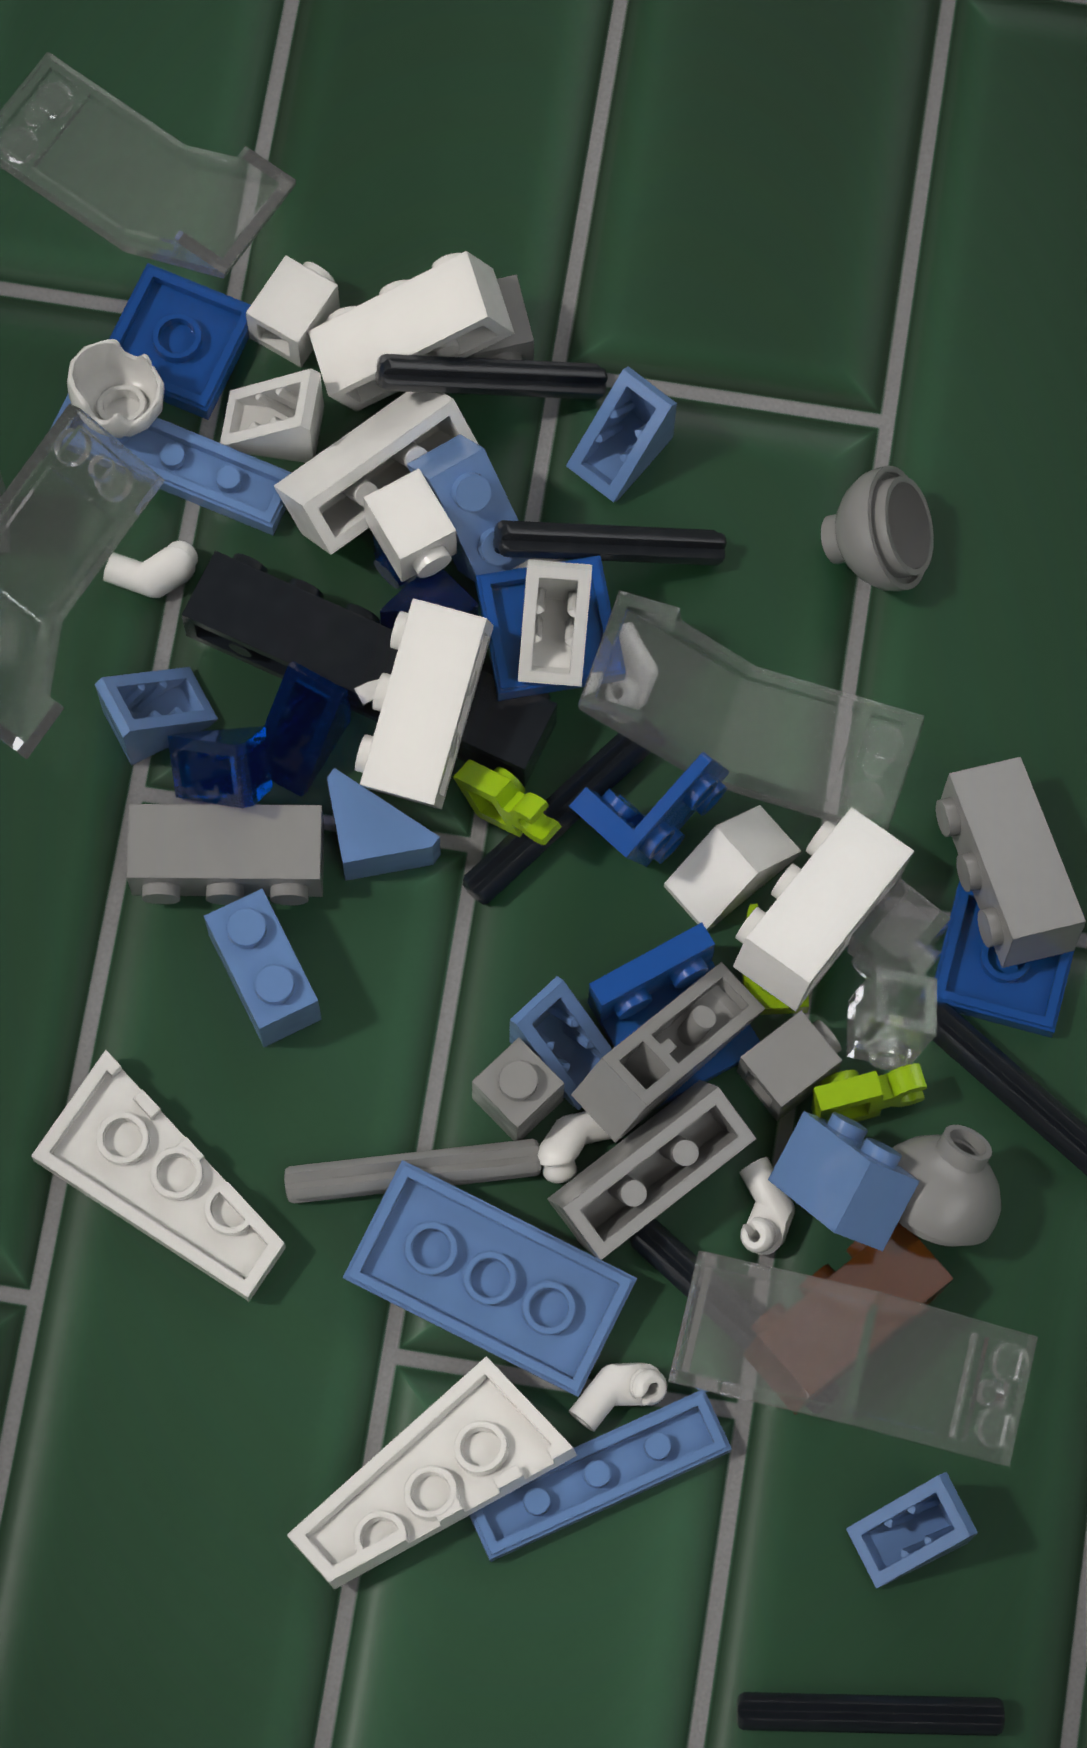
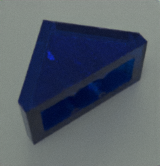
[247,661,352,797]
[168,726,273,808]

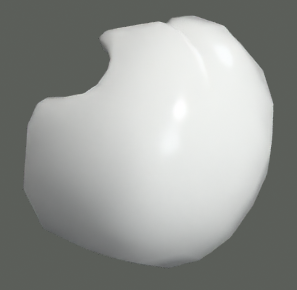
[67,339,165,439]

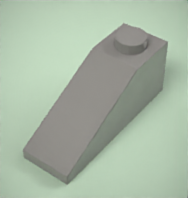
[571,962,765,1143]

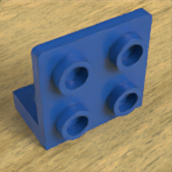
[569,752,730,867]
[588,922,760,1109]

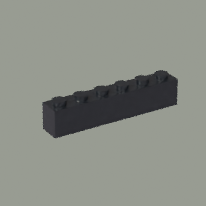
[181,550,557,788]

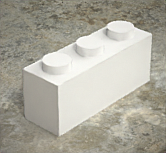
[308,251,515,412]
[274,392,479,555]
[355,598,494,809]
[733,807,914,1012]

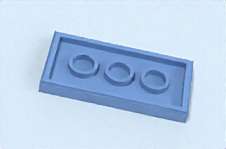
[343,1160,637,1397]

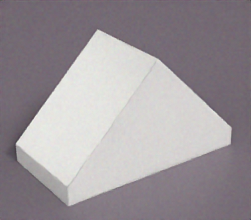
[220,368,324,463]
[518,559,592,687]
[664,805,802,931]

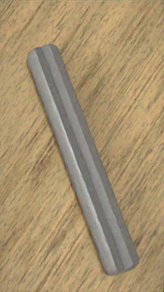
[284,1139,542,1204]

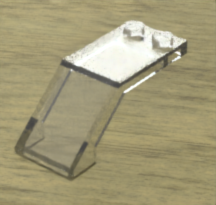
[0,51,296,279]
[0,404,165,759]
[578,590,924,832]
[668,1251,1038,1467]

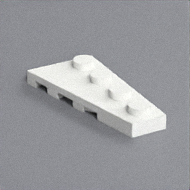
[31,1050,286,1302]
[287,1356,577,1589]

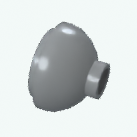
[821,466,934,591]
[892,1125,1001,1246]

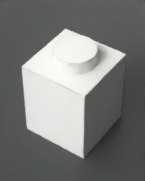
[246,255,340,367]
[363,469,457,582]

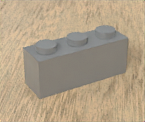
[936,757,1086,968]
[126,804,324,905]
[547,1080,756,1260]

